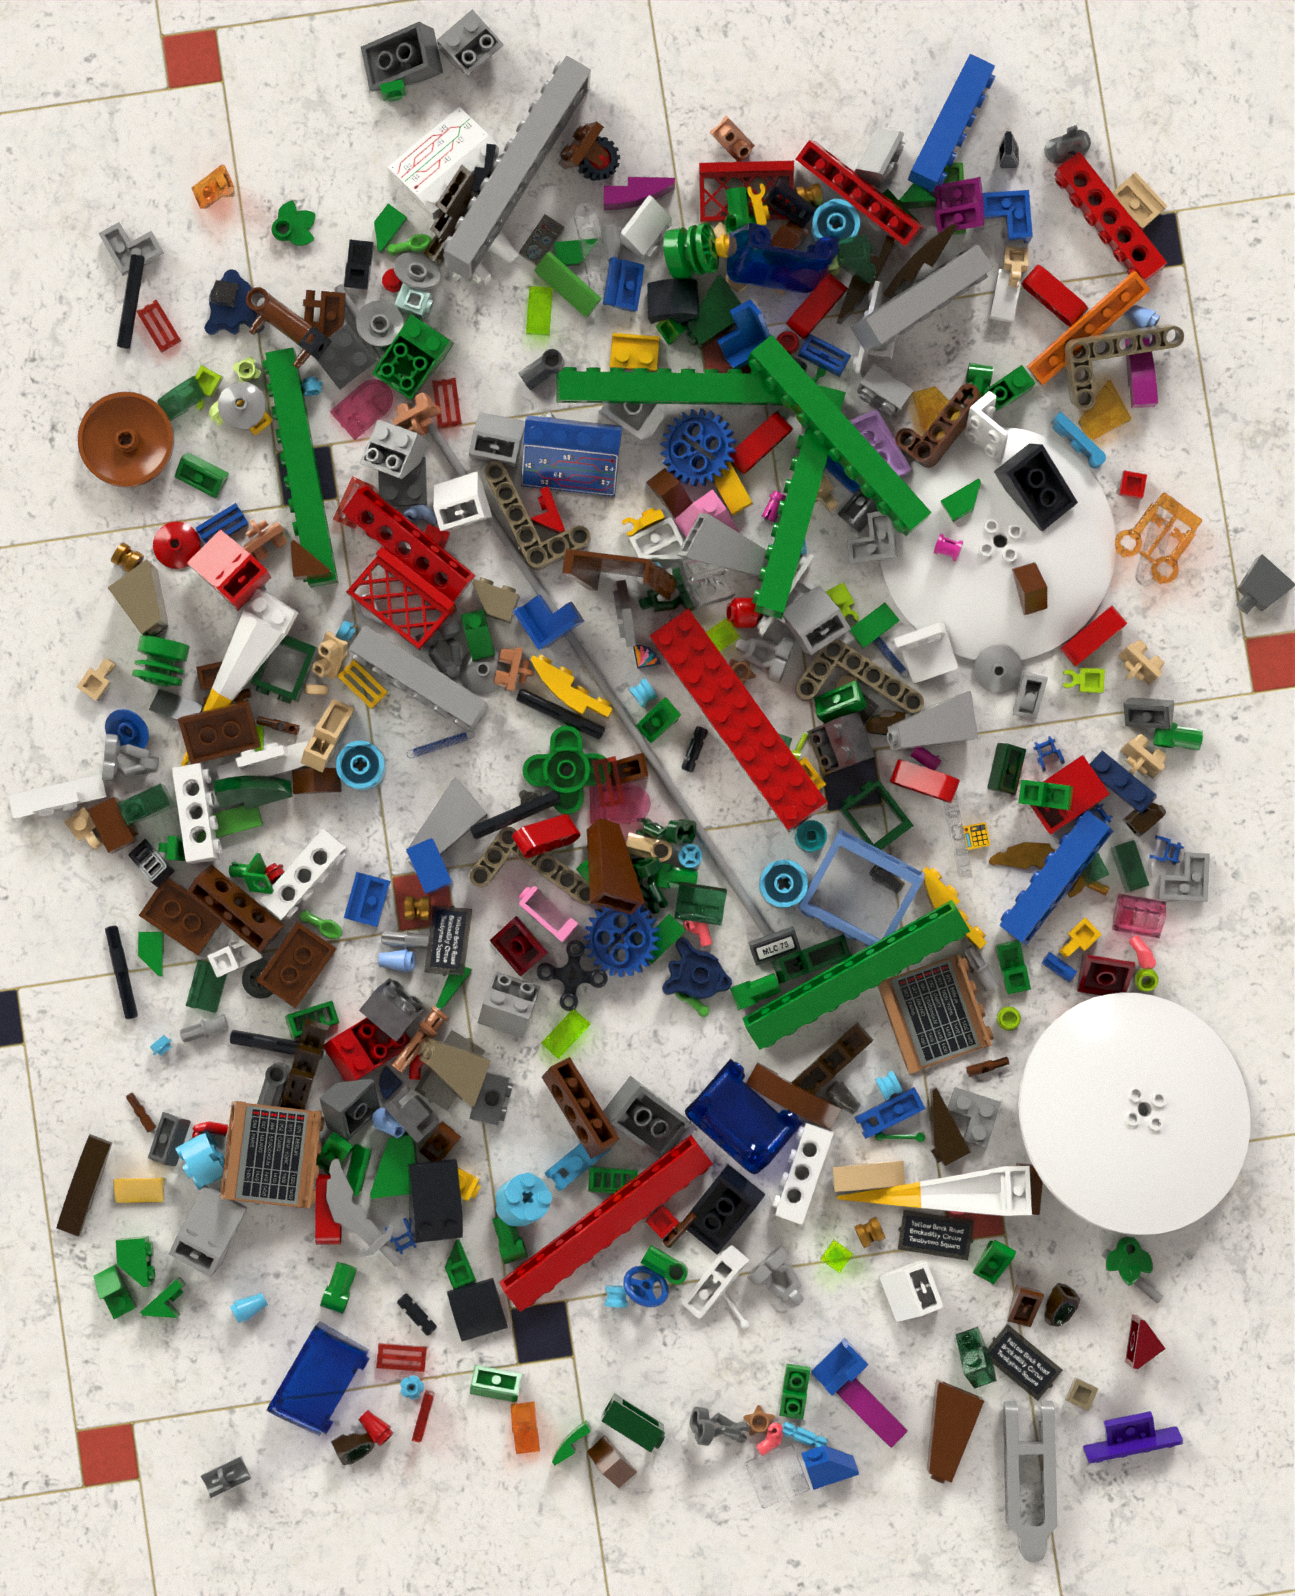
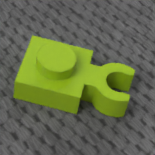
[185,365,224,411]
[825,582,859,622]
[1062,668,1105,694]

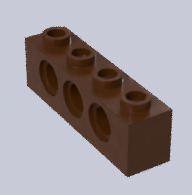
[187,864,284,953]
[541,1057,620,1159]

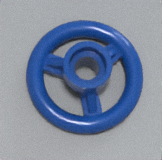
[623,1266,669,1308]

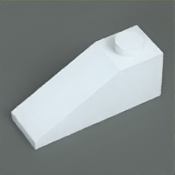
[682,1245,750,1320]

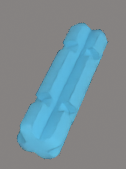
[782,1422,827,1448]

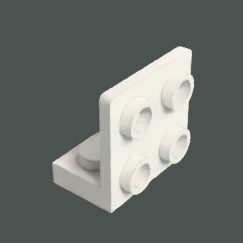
[965,391,1009,462]
[894,623,958,683]

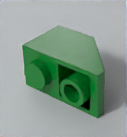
[982,365,1035,412]
[116,1236,155,1287]

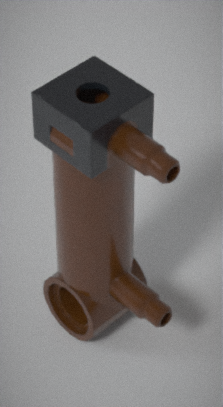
[246,287,332,369]

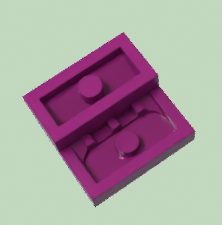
[934,177,984,233]

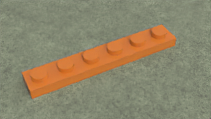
[1026,271,1150,385]

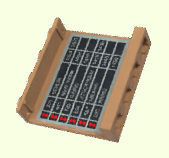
[878,954,994,1074]
[220,1101,325,1208]

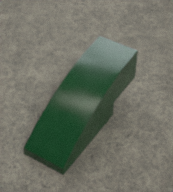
[214,776,293,810]
[771,934,852,984]

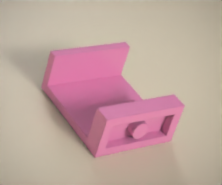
[518,886,579,943]

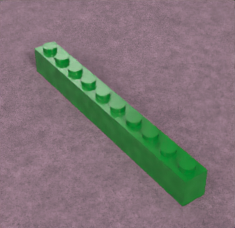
[747,335,932,537]
[263,347,339,588]
[556,367,784,406]
[752,385,846,619]
[742,900,970,1050]

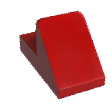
[530,486,565,534]

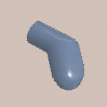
[404,504,438,526]

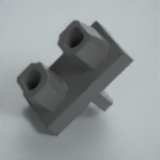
[201,1456,251,1498]

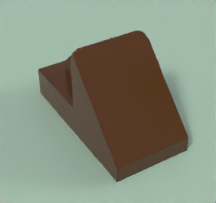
[762,221,810,267]
[419,1121,461,1162]

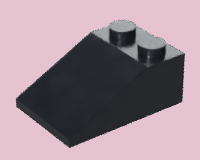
[994,443,1078,531]
[408,1159,463,1243]
[684,1164,766,1255]

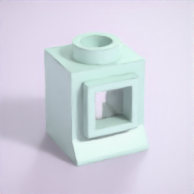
[395,283,433,320]

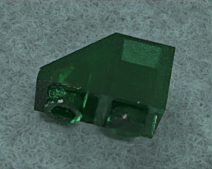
[835,235,876,285]
[117,783,175,826]
[955,1326,997,1389]

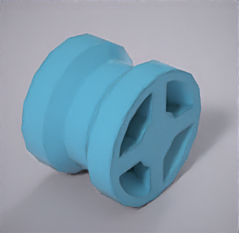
[629,678,658,708]
[678,844,702,868]
[875,1071,903,1100]
[604,1285,628,1308]

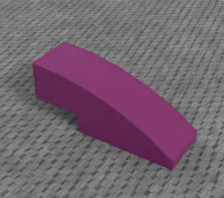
[604,177,675,211]
[1125,338,1158,408]
[836,1378,908,1448]

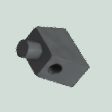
[1236,554,1295,614]

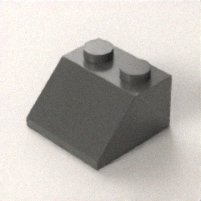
[319,1079,380,1142]

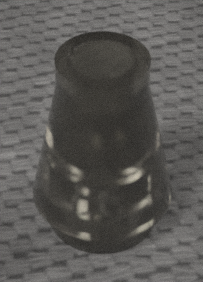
[869,864,905,894]
[825,1080,861,1115]

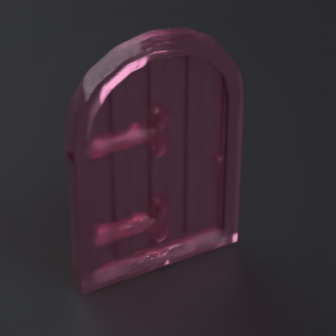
[330,379,393,440]
[589,784,651,825]

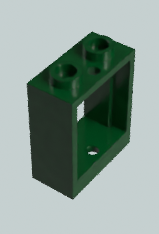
[251,635,318,704]
[839,780,914,850]
[601,1393,665,1452]

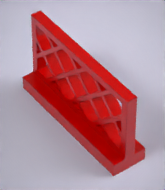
[699,160,795,222]
[346,547,457,651]

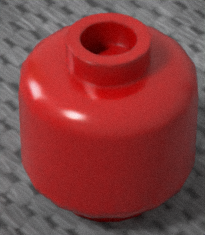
[726,597,763,628]

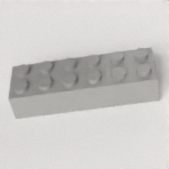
[850,244,993,351]
[349,625,489,731]

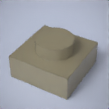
[1065,1377,1098,1411]

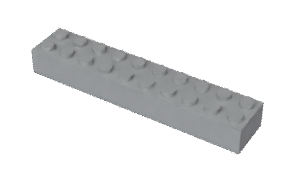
[443,55,591,280]

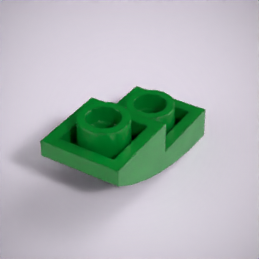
[779,1364,811,1420]

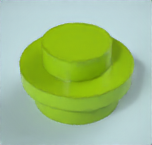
[997,1007,1021,1031]

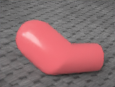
[683,917,713,947]
[1129,935,1156,969]
[756,1423,783,1456]

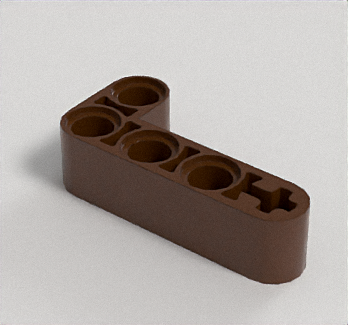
[895,384,983,468]

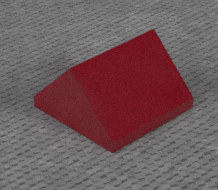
[489,916,549,977]
[1077,955,1135,996]
[1125,1314,1166,1369]

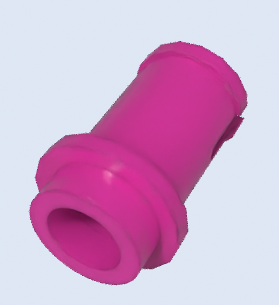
[761,491,787,522]
[910,747,942,770]

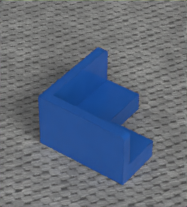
[983,190,1033,243]
[717,299,771,369]
[513,595,584,650]
[406,838,454,895]
[811,1338,868,1396]

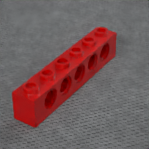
[795,140,925,247]
[1054,151,1167,282]
[342,485,476,602]

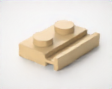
[1112,172,1167,230]

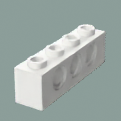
[172,763,222,865]
[260,829,347,920]
[771,1122,834,1225]

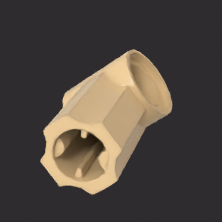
[626,833,672,863]

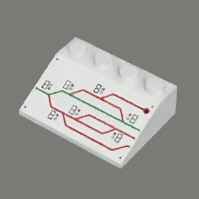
[388,107,504,221]

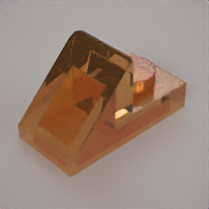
[191,165,235,209]
[511,1401,540,1454]

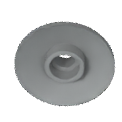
[394,252,441,289]
[356,301,404,347]
[218,382,266,429]
[974,645,1022,693]
[460,649,507,694]

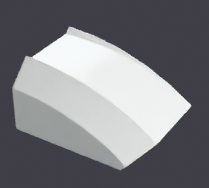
[598,403,667,440]

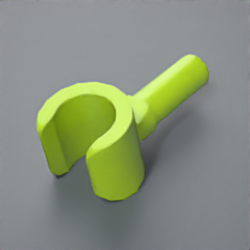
[790,733,808,760]

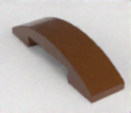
[746,1062,842,1130]

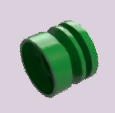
[663,223,720,280]
[132,635,190,687]

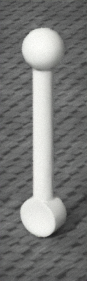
[722,1290,749,1329]

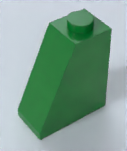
[370,1130,418,1199]

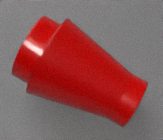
[358,1410,394,1446]

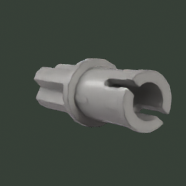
[381,930,429,950]
[963,944,999,992]
[180,1014,229,1043]

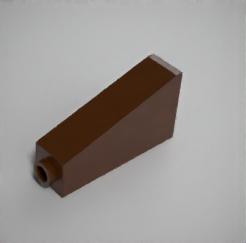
[587,818,644,915]
[927,1379,984,1484]

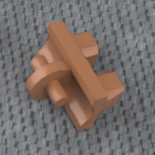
[710,115,755,162]
[393,393,441,436]
[243,520,287,562]
[493,647,535,692]

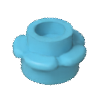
[301,377,323,396]
[335,620,356,642]
[150,1035,172,1056]
[400,1375,424,1400]

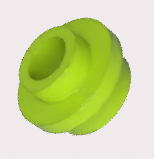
[1134,968,1159,992]

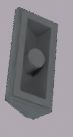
[838,489,878,533]
[149,689,204,721]
[1123,698,1174,729]
[148,1112,191,1166]

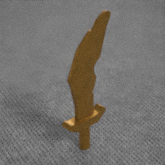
[989,842,1110,898]

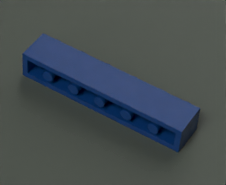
[908,54,996,192]
[999,811,1114,945]

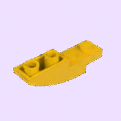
[531,654,613,719]
[921,867,987,949]

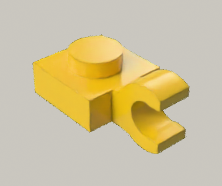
[747,183,770,228]
[622,508,665,537]
[1059,917,1102,958]

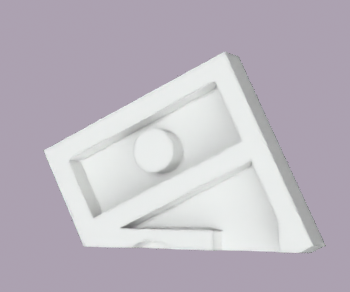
[628,517,686,560]

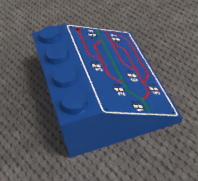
[521,415,622,497]

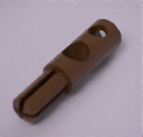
[256,716,300,735]
[966,1057,1009,1077]
[126,1093,157,1133]
[663,1212,697,1248]

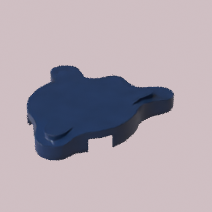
[204,269,265,335]
[662,937,732,999]

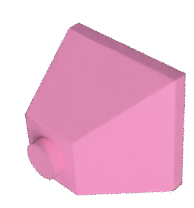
[673,489,739,538]

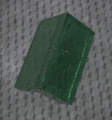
[1110,840,1149,893]
[674,882,727,926]
[186,959,227,1013]

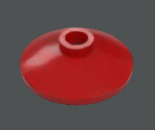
[153,522,201,569]

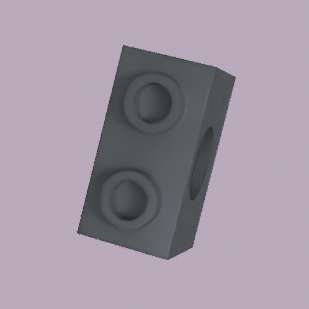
[469,1072,513,1126]

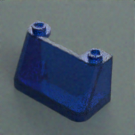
[727,223,839,293]
[685,1058,802,1174]
[266,1321,370,1436]

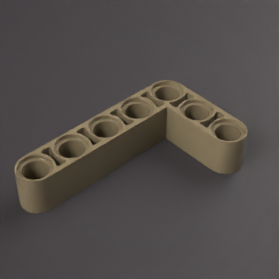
[1064,324,1184,410]
[485,461,591,571]
[795,638,924,715]
[469,827,591,905]

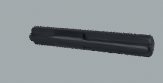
[117,254,145,349]
[516,689,605,740]
[470,790,561,839]
[105,925,138,1019]
[230,1030,325,1060]

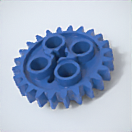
[660,408,737,487]
[583,905,661,977]

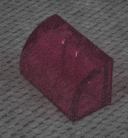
[1112,893,1166,938]

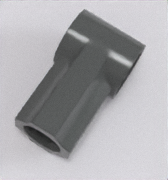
[518,349,564,390]
[257,1062,290,1107]

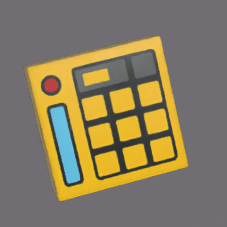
[962,822,990,850]

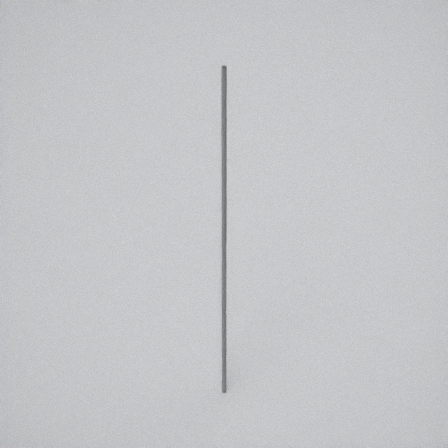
[334,284,773,936]

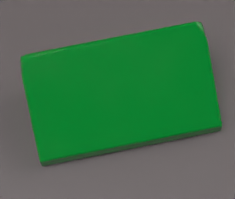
[174,452,229,498]
[814,681,867,724]
[346,1144,372,1196]
[470,1365,522,1402]

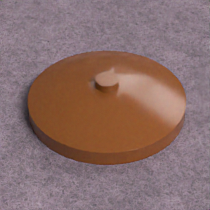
[78,392,174,488]

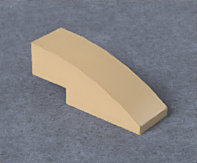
[301,699,355,773]
[832,1161,905,1192]

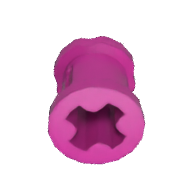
[933,534,963,562]

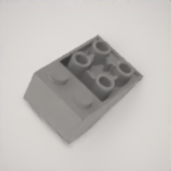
[169,1185,247,1277]

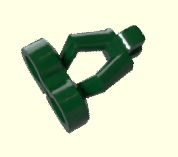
[639,566,698,613]
[636,817,696,845]
[631,857,668,914]

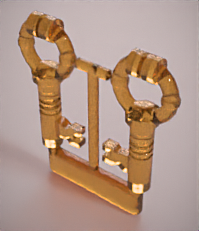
[1114,492,1202,585]

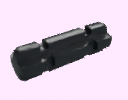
[681,726,708,773]
[397,1293,437,1336]

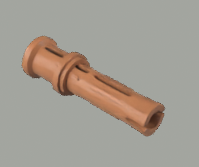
[391,1006,450,1074]

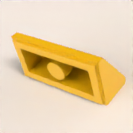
[113,1177,164,1203]

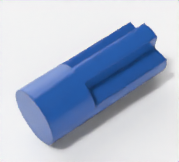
[1042,952,1077,983]

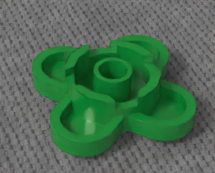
[522,726,611,814]

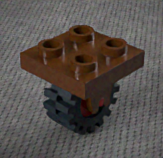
[558,121,620,181]

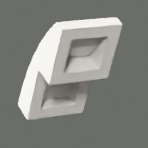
[989,269,1022,323]
[208,940,264,978]

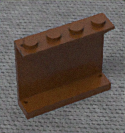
[562,549,676,600]

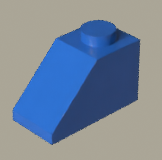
[801,1445,860,1490]

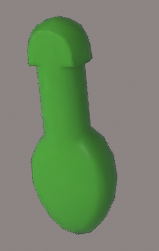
[387,234,432,256]
[300,910,343,939]
[675,993,710,1017]

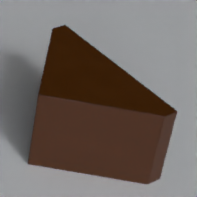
[646,468,693,519]
[291,540,333,580]
[1012,562,1048,615]
[609,753,649,786]
[292,768,341,795]
[1007,1284,1044,1327]
[587,1435,637,1488]

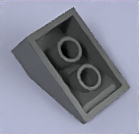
[361,22,443,92]
[603,1076,692,1159]

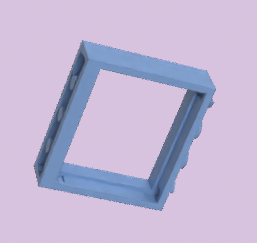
[798,829,925,947]

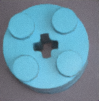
[811,199,860,253]
[336,741,386,790]
[759,859,808,908]
[176,1131,225,1190]
[495,1172,552,1227]

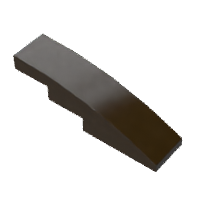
[424,165,475,266]
[883,223,957,299]
[837,235,895,325]
[280,1019,329,1110]
[791,1022,873,1094]
[56,1134,112,1237]

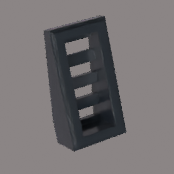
[999,131,1019,168]
[764,179,816,229]
[128,839,175,887]

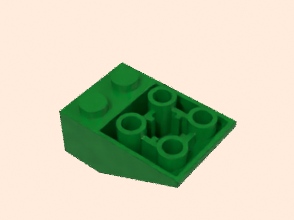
[372,314,454,400]

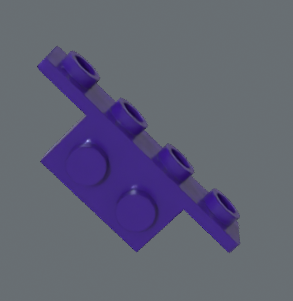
[1083,1411,1183,1464]

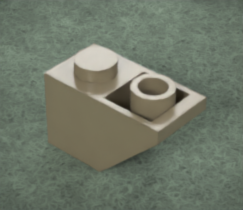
[472,577,520,624]

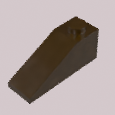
[930,1087,971,1166]

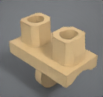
[311,631,348,680]
[1118,640,1164,685]
[1120,734,1167,779]

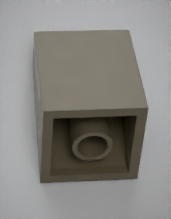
[108,560,169,638]
[418,1037,491,1107]

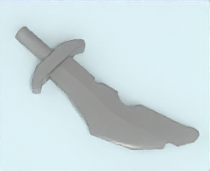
[326,1158,402,1267]

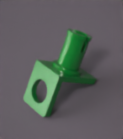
[229,853,274,894]

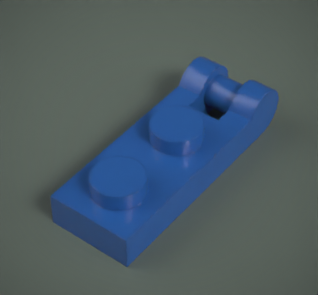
[854,1087,925,1139]

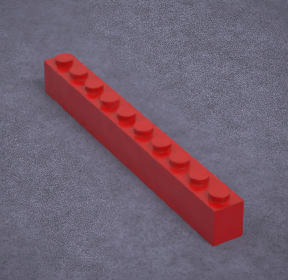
[499,1135,713,1312]

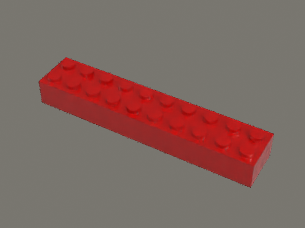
[650,608,828,833]

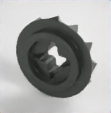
[242,960,273,999]

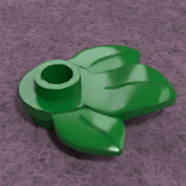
[271,200,316,246]
[1106,1236,1153,1286]

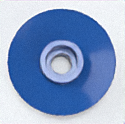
[105,709,149,749]

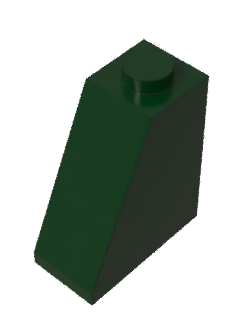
[686,274,741,350]

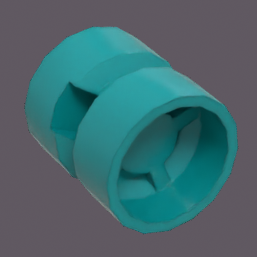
[794,820,827,853]

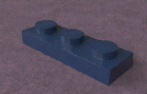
[1090,750,1157,814]

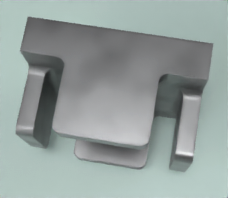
[384,1086,441,1143]

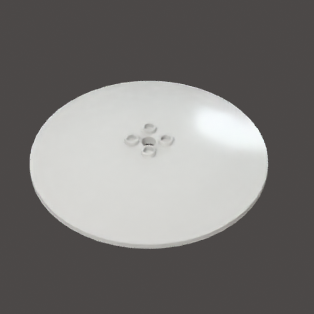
[880,427,1116,661]
[1018,993,1251,1235]

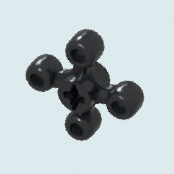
[536,940,608,1011]

